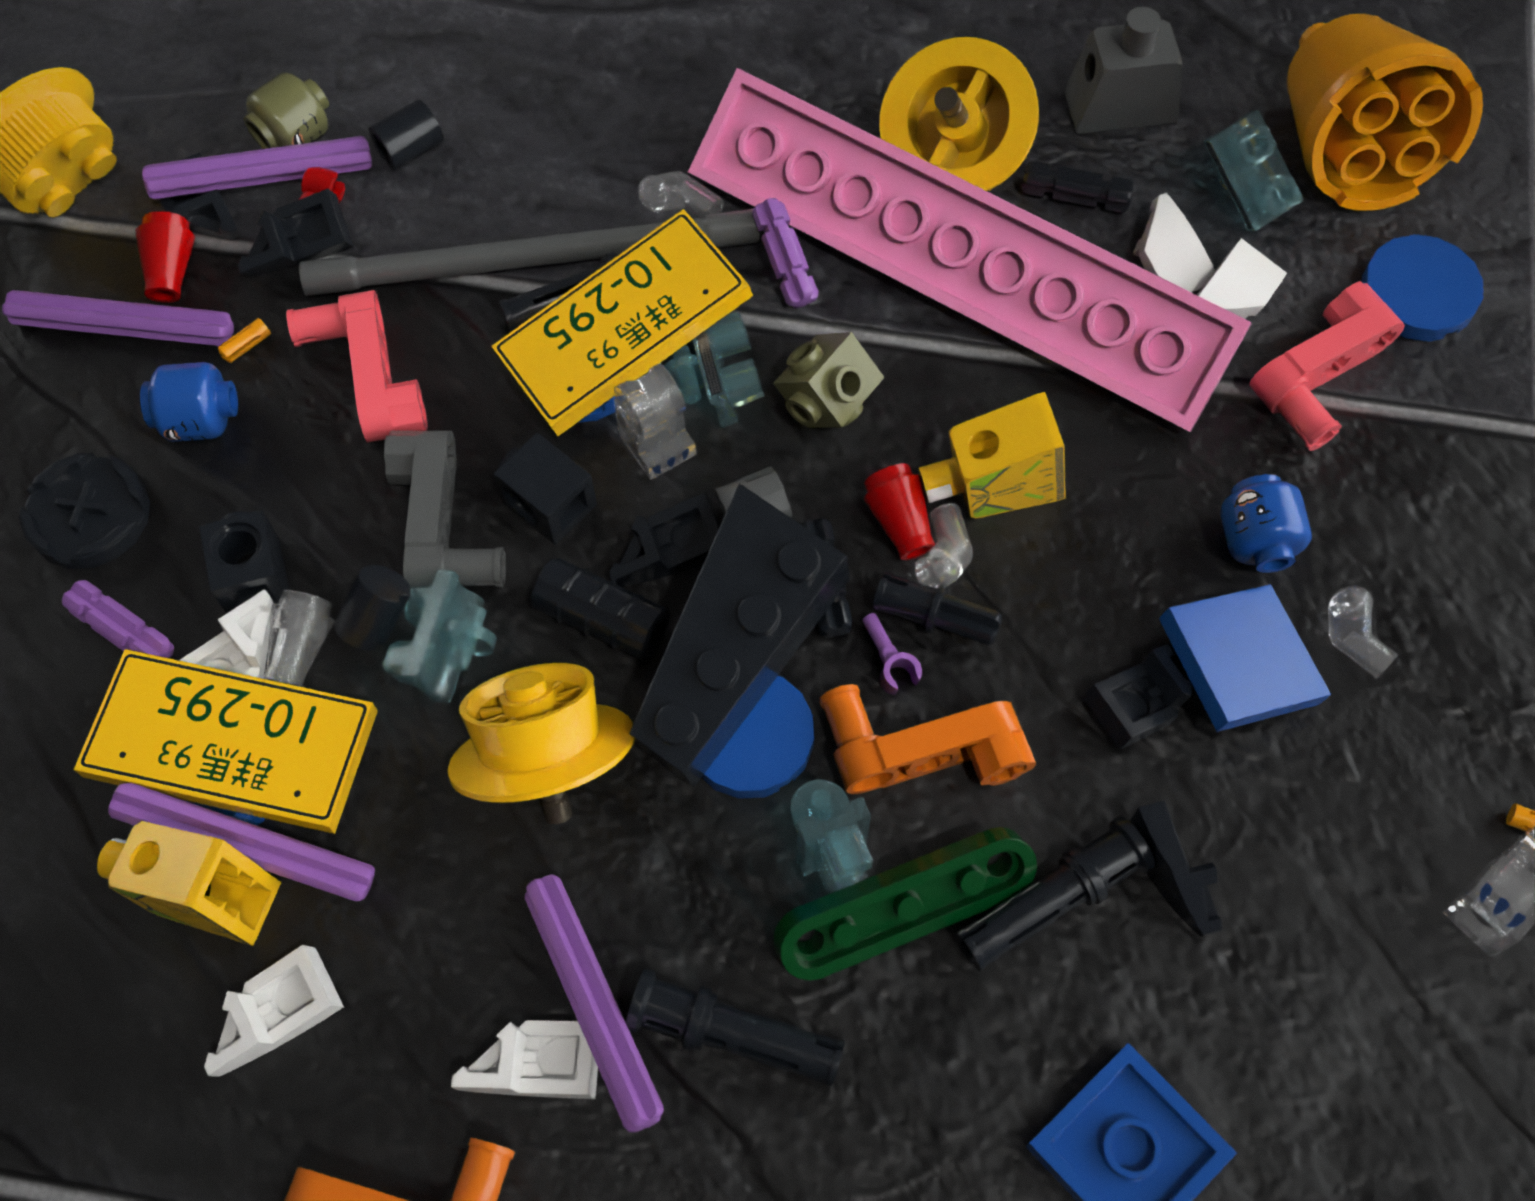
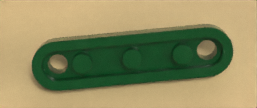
[773,827,1037,980]

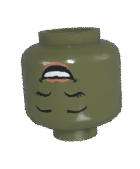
[243,72,329,149]

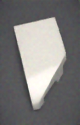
[1133,193,1215,294]
[1197,238,1287,319]
[179,589,274,679]
[204,945,344,1077]
[451,1020,598,1099]

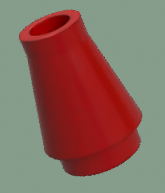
[135,211,195,303]
[864,463,936,560]

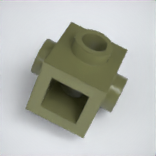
[773,332,885,428]

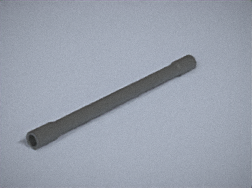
[299,209,760,296]

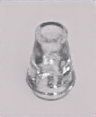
[263,590,335,687]

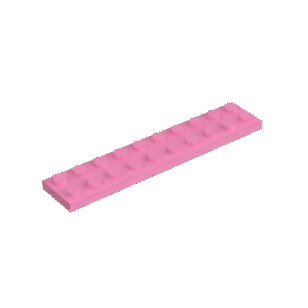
[688,68,1251,432]

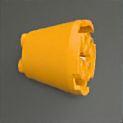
[1287,13,1483,211]

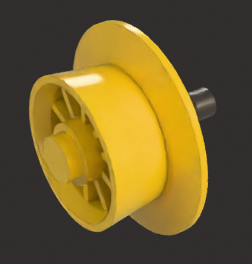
[448,663,634,824]

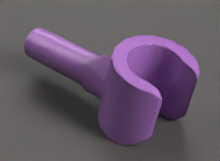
[862,613,922,695]

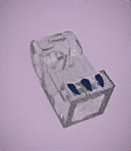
[614,363,697,480]
[1442,824,1535,958]

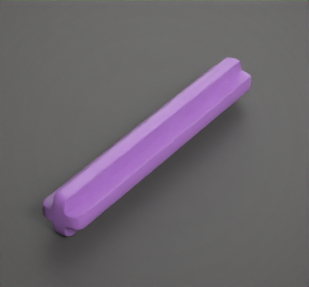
[142,136,372,199]
[2,290,234,346]
[108,783,375,902]
[525,874,664,1133]

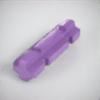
[752,198,818,309]
[62,580,174,658]

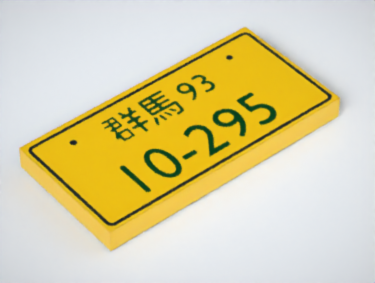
[491,209,753,436]
[74,649,378,834]

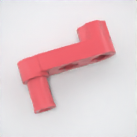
[1249,281,1405,451]
[286,290,428,443]

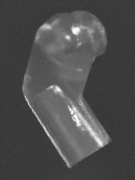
[638,171,724,218]
[914,503,973,588]
[1328,585,1398,679]

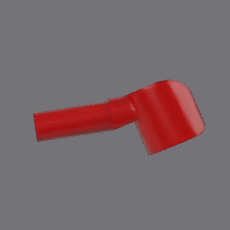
[298,167,345,203]

